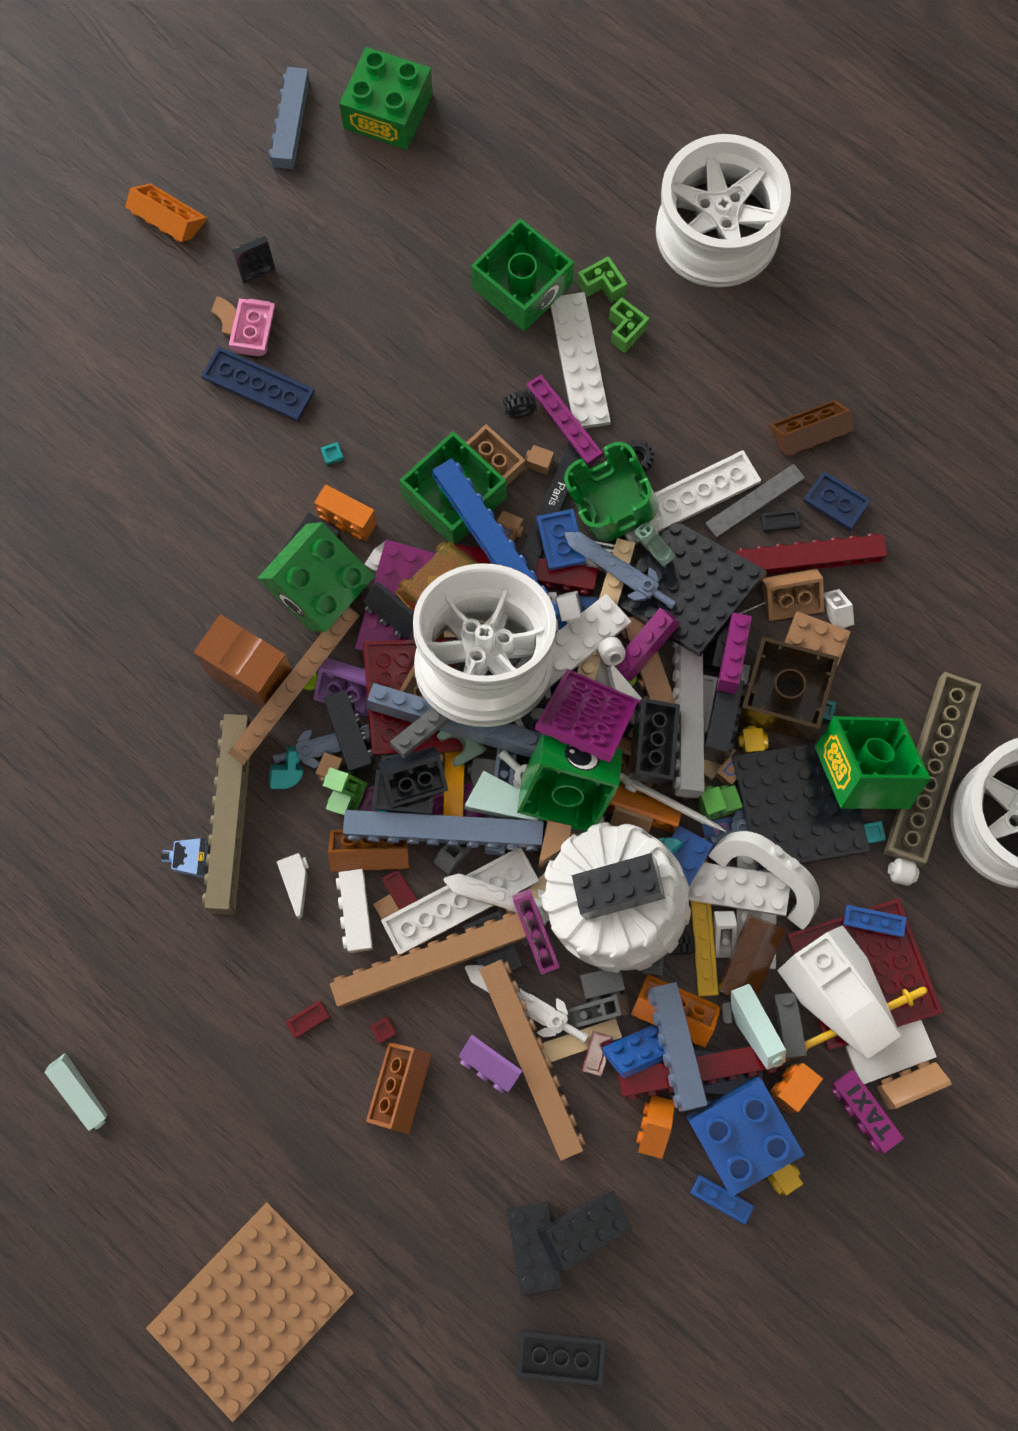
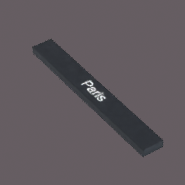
[522,432,592,558]

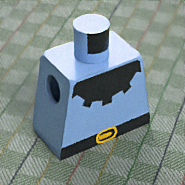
[161,838,209,878]

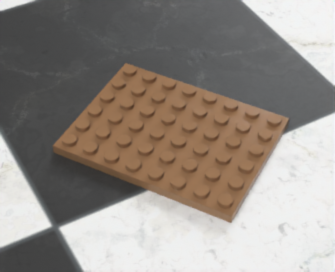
[146,1202,354,1422]

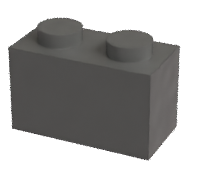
[580,970,625,1002]

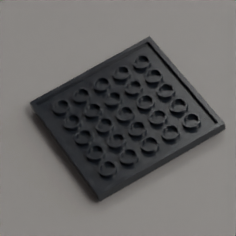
[617,522,766,657]
[732,743,870,871]

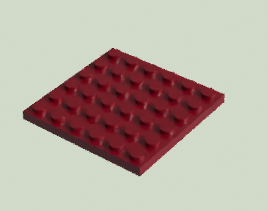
[363,639,487,756]
[786,898,943,1050]

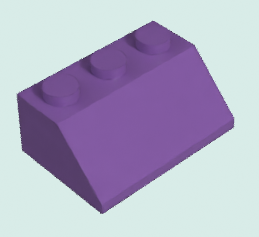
[313,658,368,717]
[458,1035,522,1094]

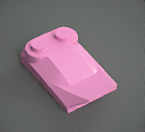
[229,298,275,356]

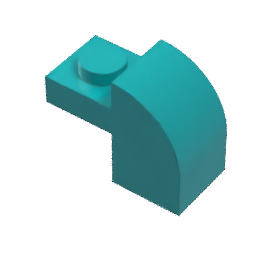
[269,746,303,789]

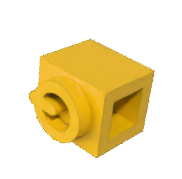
[738,726,768,754]
[768,1164,803,1195]

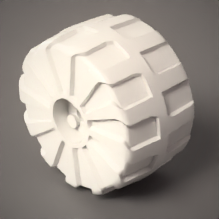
[542,822,691,973]

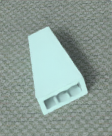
[464,771,543,821]
[731,984,786,1070]
[44,1053,107,1131]

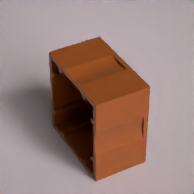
[193,614,292,708]

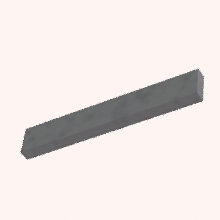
[705,464,805,539]

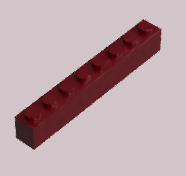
[734,533,887,575]
[447,543,598,596]
[617,1046,783,1100]

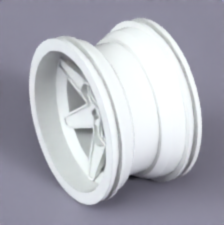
[656,134,791,287]
[413,564,556,727]
[950,738,1018,888]

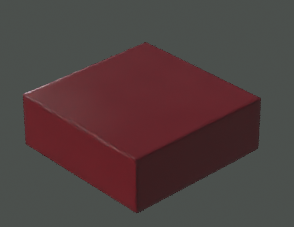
[370,1016,397,1044]

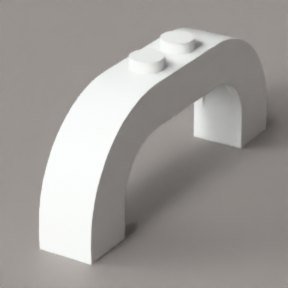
[708,831,820,930]

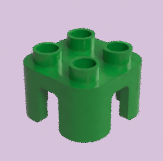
[564,442,659,542]

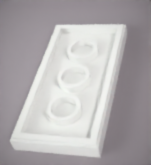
[845,1020,936,1084]

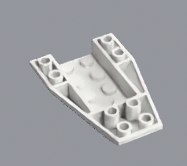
[777,925,901,1060]

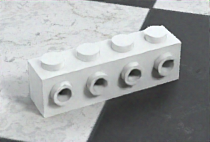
[336,869,373,953]

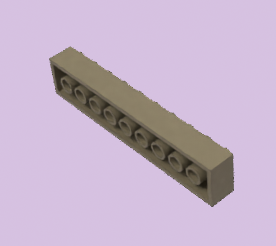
[883,672,982,867]
[202,714,251,915]

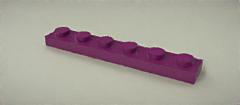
[526,374,603,466]

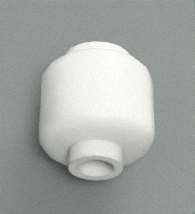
[598,637,626,666]
[888,858,919,886]

